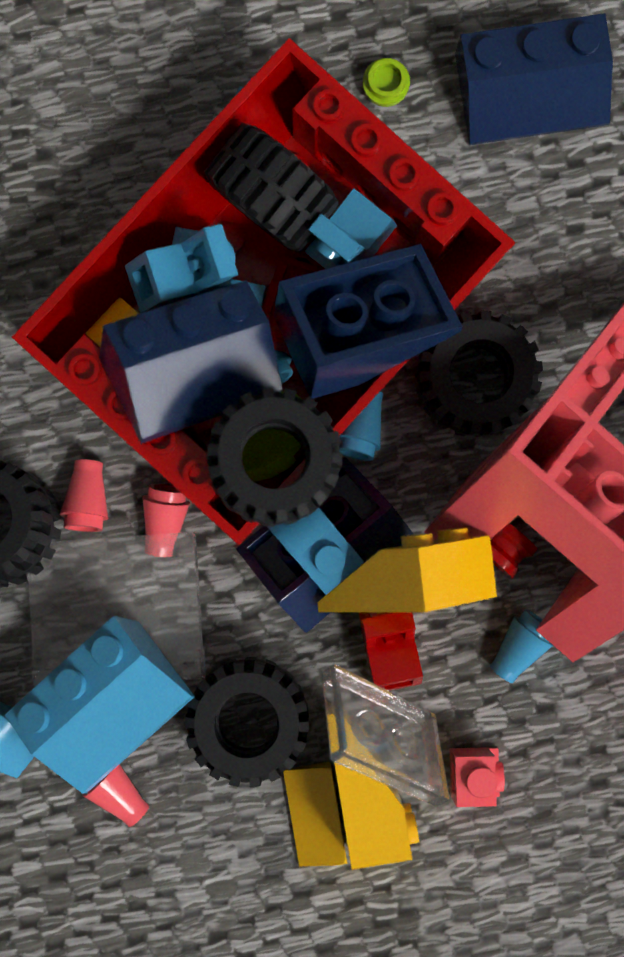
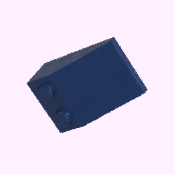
[273,244,463,399]

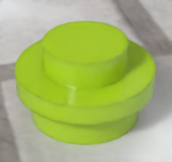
[362,58,410,107]

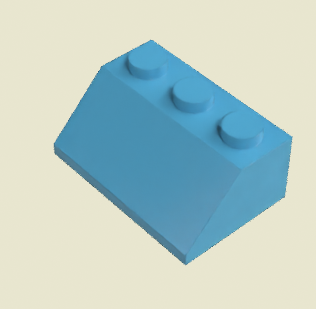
[5,616,195,794]

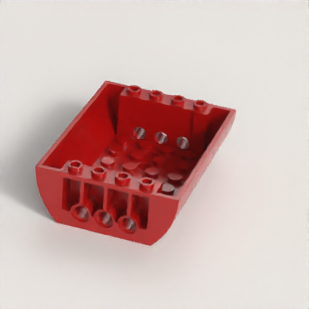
[12,38,516,545]

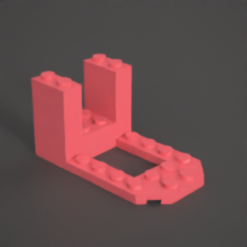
[424,302,624,663]

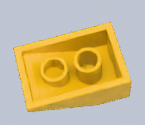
[317,527,497,612]
[325,703,419,870]

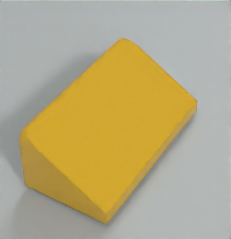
[283,761,347,867]

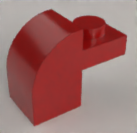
[358,612,423,694]

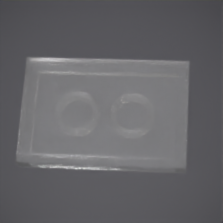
[322,664,450,807]

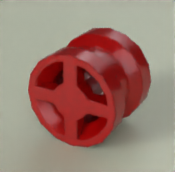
[490,523,538,579]

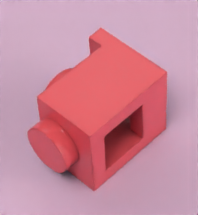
[449,747,505,807]

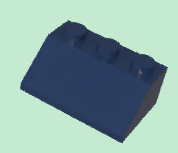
[455,13,613,145]
[99,280,283,444]
[236,457,414,633]

